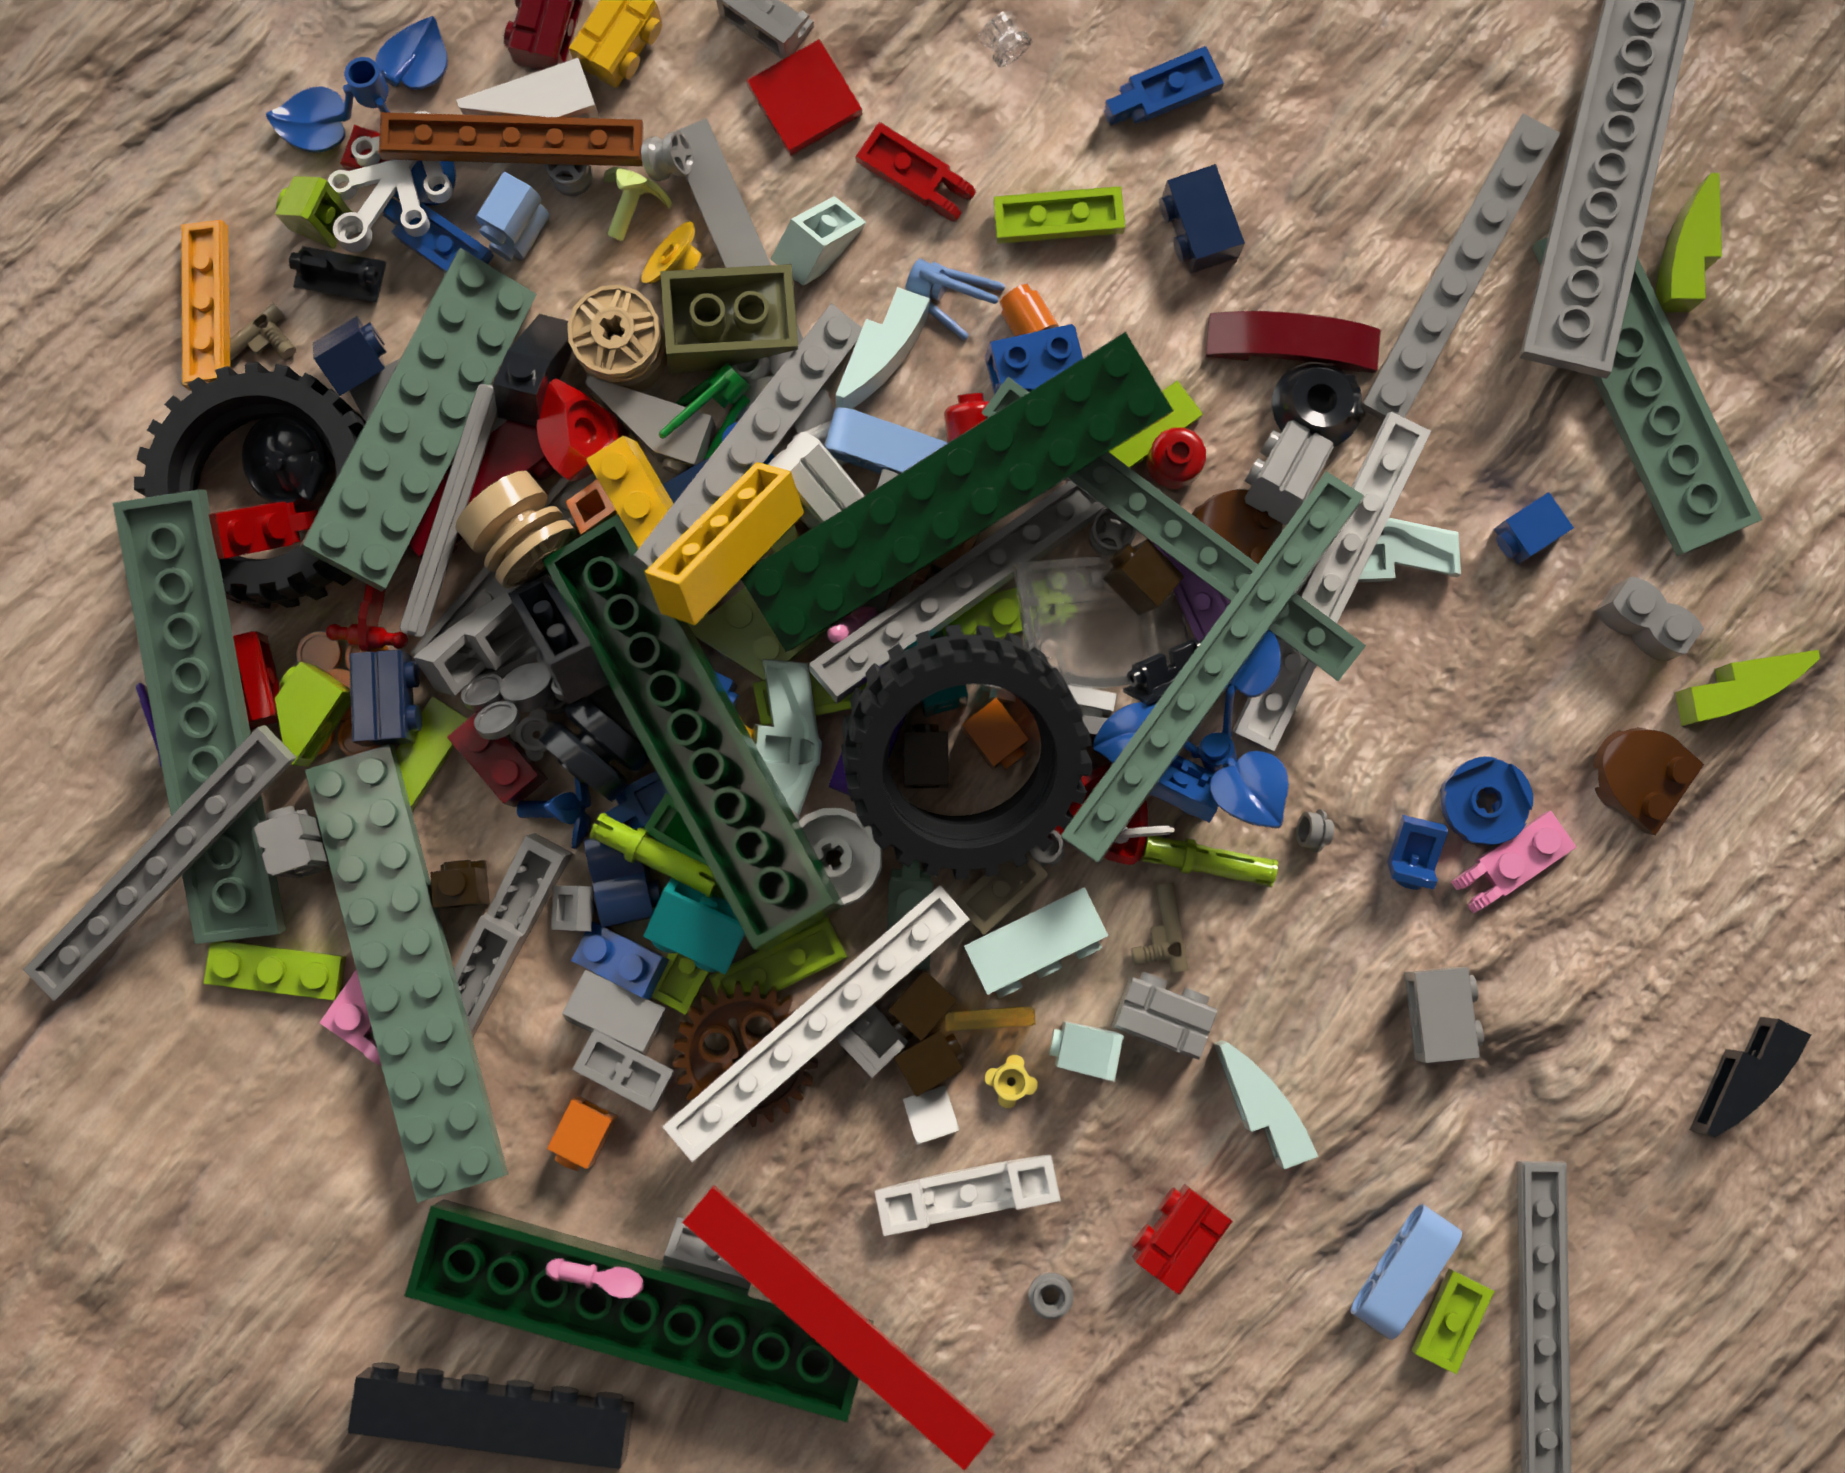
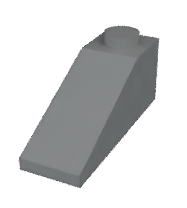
[585,375,716,475]

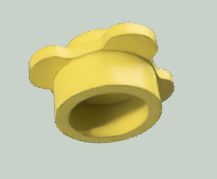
[985,1055,1038,1108]

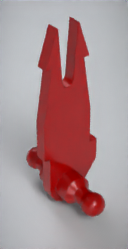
[326,584,408,652]

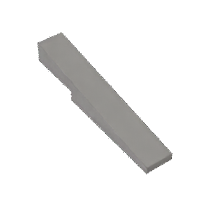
[454,833,573,1038]

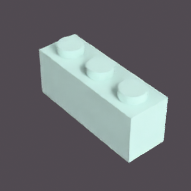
[963,887,1108,998]

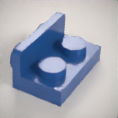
[1149,755,1218,823]

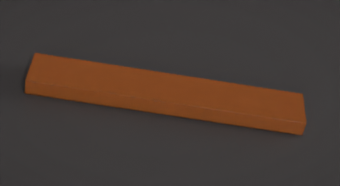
[379,112,644,167]

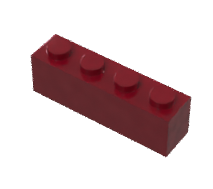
[409,420,556,559]

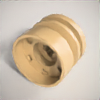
[567,285,667,392]
[455,471,577,589]

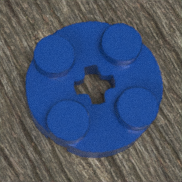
[1440,756,1533,845]

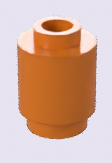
[999,284,1059,336]

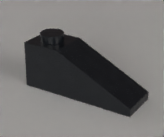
[493,314,572,427]

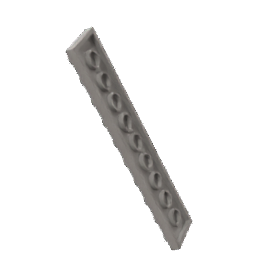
[1519,0,1695,379]

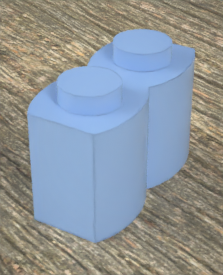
[475,171,550,261]

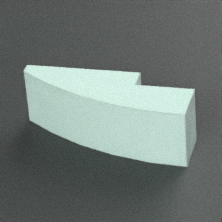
[835,287,930,409]
[1214,1040,1318,1169]

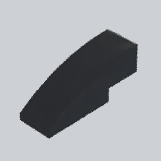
[1690,1017,1811,1138]

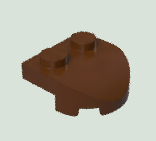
[1192,489,1283,564]
[1593,727,1704,836]

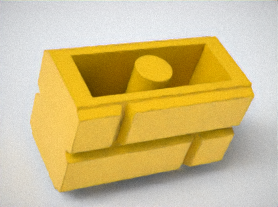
[569,0,662,88]

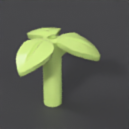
[604,167,672,241]

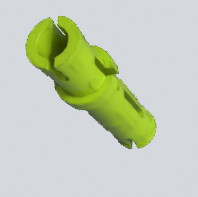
[590,813,719,898]
[1141,836,1278,888]

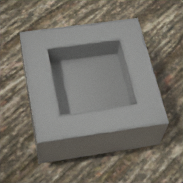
[551,885,595,931]

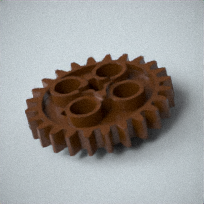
[673,981,818,1127]

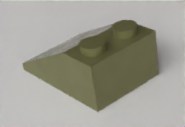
[660,264,798,373]

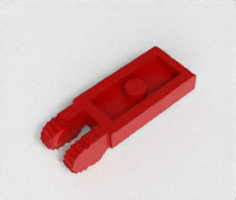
[855,122,977,222]

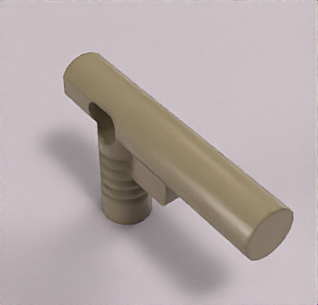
[230,303,296,362]
[1131,883,1189,973]

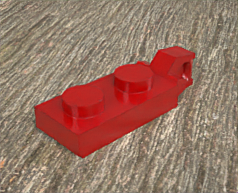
[208,502,319,559]

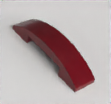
[1205,311,1381,373]

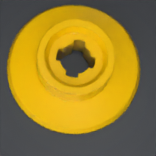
[641,221,701,284]

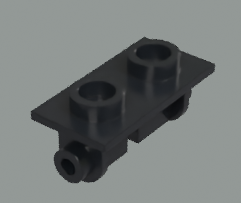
[289,246,386,303]
[1123,638,1203,705]

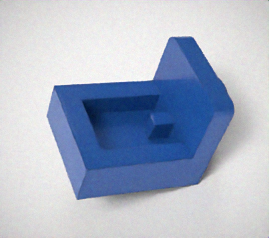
[1387,815,1448,890]

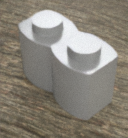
[1596,577,1704,661]

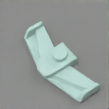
[1358,518,1461,582]
[753,659,822,816]

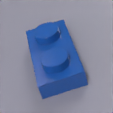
[571,921,669,1000]

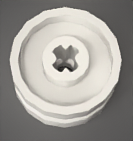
[799,808,882,907]

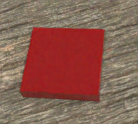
[746,39,863,156]

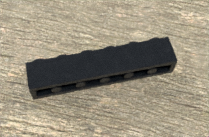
[347,1362,634,1469]

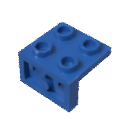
[985,324,1083,395]

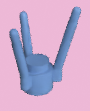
[905,258,1005,340]

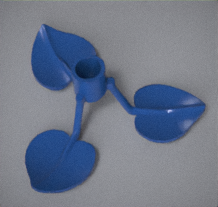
[266,16,456,206]
[1093,630,1289,828]

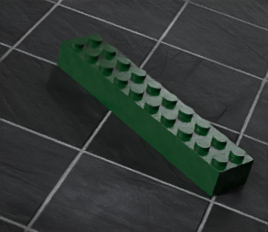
[741,331,1174,652]
[542,514,844,951]
[404,1199,874,1422]

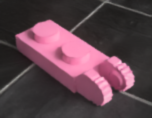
[1451,811,1576,913]

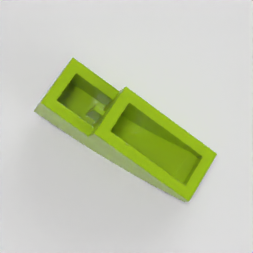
[1656,173,1722,312]
[1675,650,1820,726]

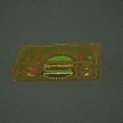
[945,1006,1036,1031]

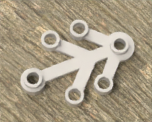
[328,111,453,252]

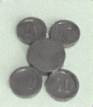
[461,653,566,740]

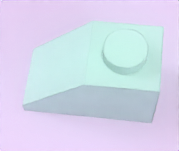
[770,196,867,286]
[1049,1021,1123,1081]

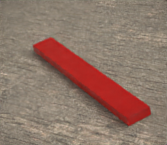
[682,1185,995,1471]

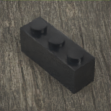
[508,574,609,705]

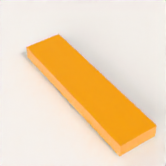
[181,220,230,390]

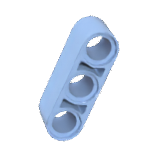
[824,407,948,474]
[1351,1204,1462,1340]

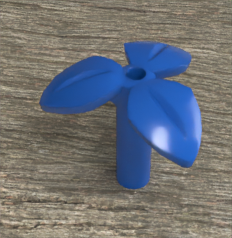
[517,778,591,849]

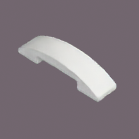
[875,1155,1061,1236]

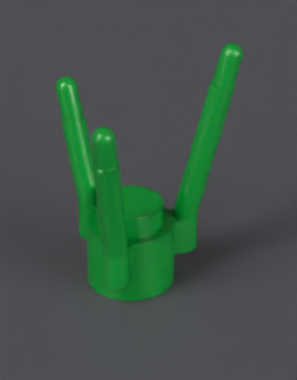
[659,362,751,460]

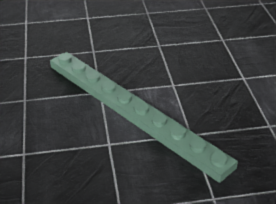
[981,377,1366,681]
[1061,471,1364,864]

